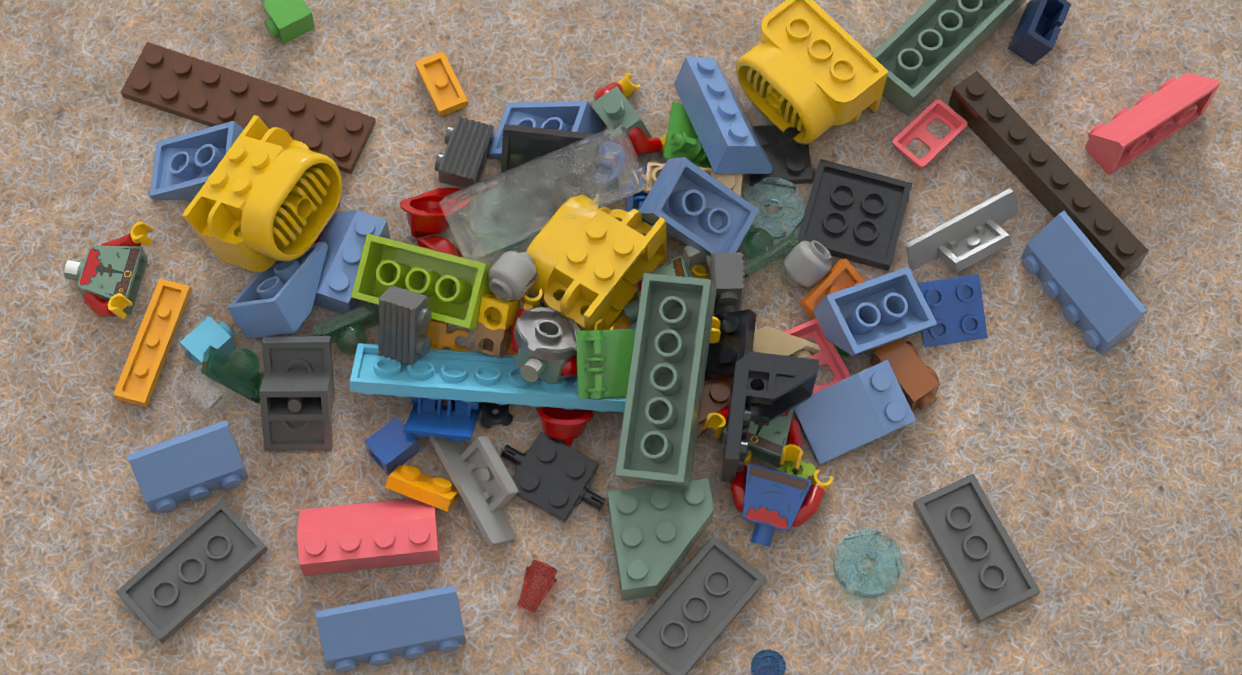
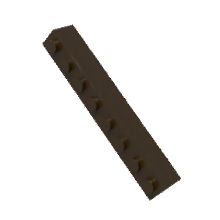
[948,71,1149,279]

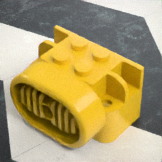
[736,0,889,144]
[182,115,342,272]
[525,194,668,331]

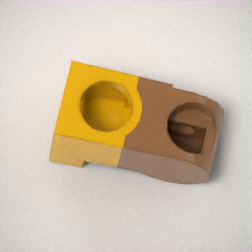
[475,292,521,359]

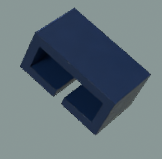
[1008,0,1071,65]

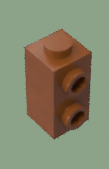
[870,338,940,411]

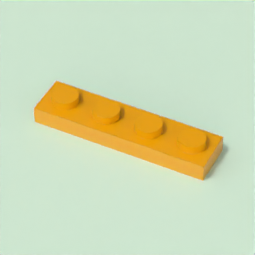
[113,278,192,408]

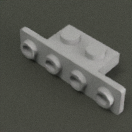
[905,188,1018,273]
[429,435,519,547]

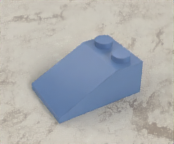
[489,101,603,160]
[150,121,244,200]
[639,157,759,257]
[227,242,328,339]
[793,360,916,465]

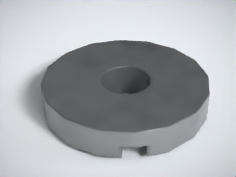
[514,307,580,361]

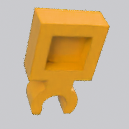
[427,319,470,351]

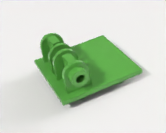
[663,101,712,168]
[576,329,636,399]

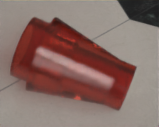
[517,559,558,613]

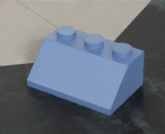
[313,210,390,318]
[813,267,937,356]
[127,420,249,513]

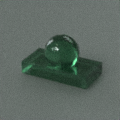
[742,228,799,278]
[311,303,379,356]
[201,346,264,404]

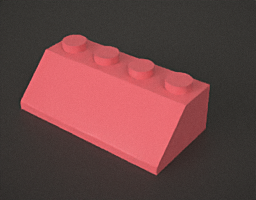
[1085,73,1220,176]
[297,498,441,576]

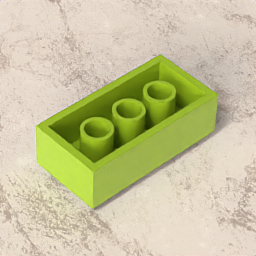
[351,233,493,330]

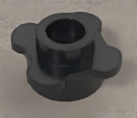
[479,402,513,429]

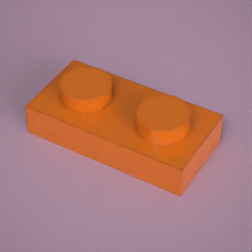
[799,259,865,319]

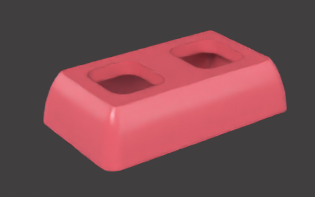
[893,99,968,169]
[785,318,851,394]

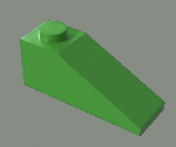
[264,0,315,44]

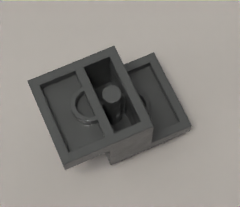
[259,336,335,450]

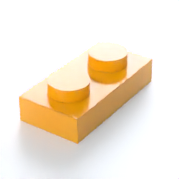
[415,51,468,117]
[385,465,459,512]

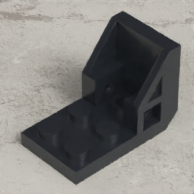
[721,351,819,483]

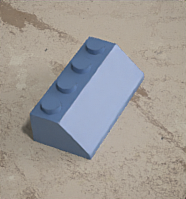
[674,57,773,174]
[1021,211,1147,355]
[315,585,466,672]

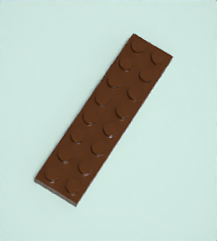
[121,42,376,174]

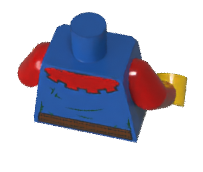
[729,450,833,547]

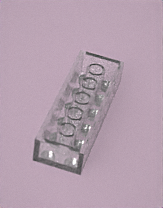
[440,123,649,260]

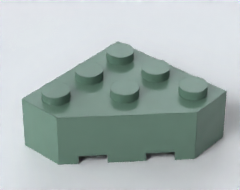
[607,478,714,601]

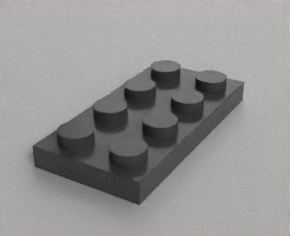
[913,474,1041,623]
[116,500,268,644]
[625,536,767,675]

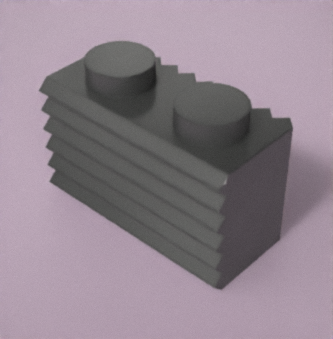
[435,116,495,192]
[709,253,746,314]
[378,286,432,366]

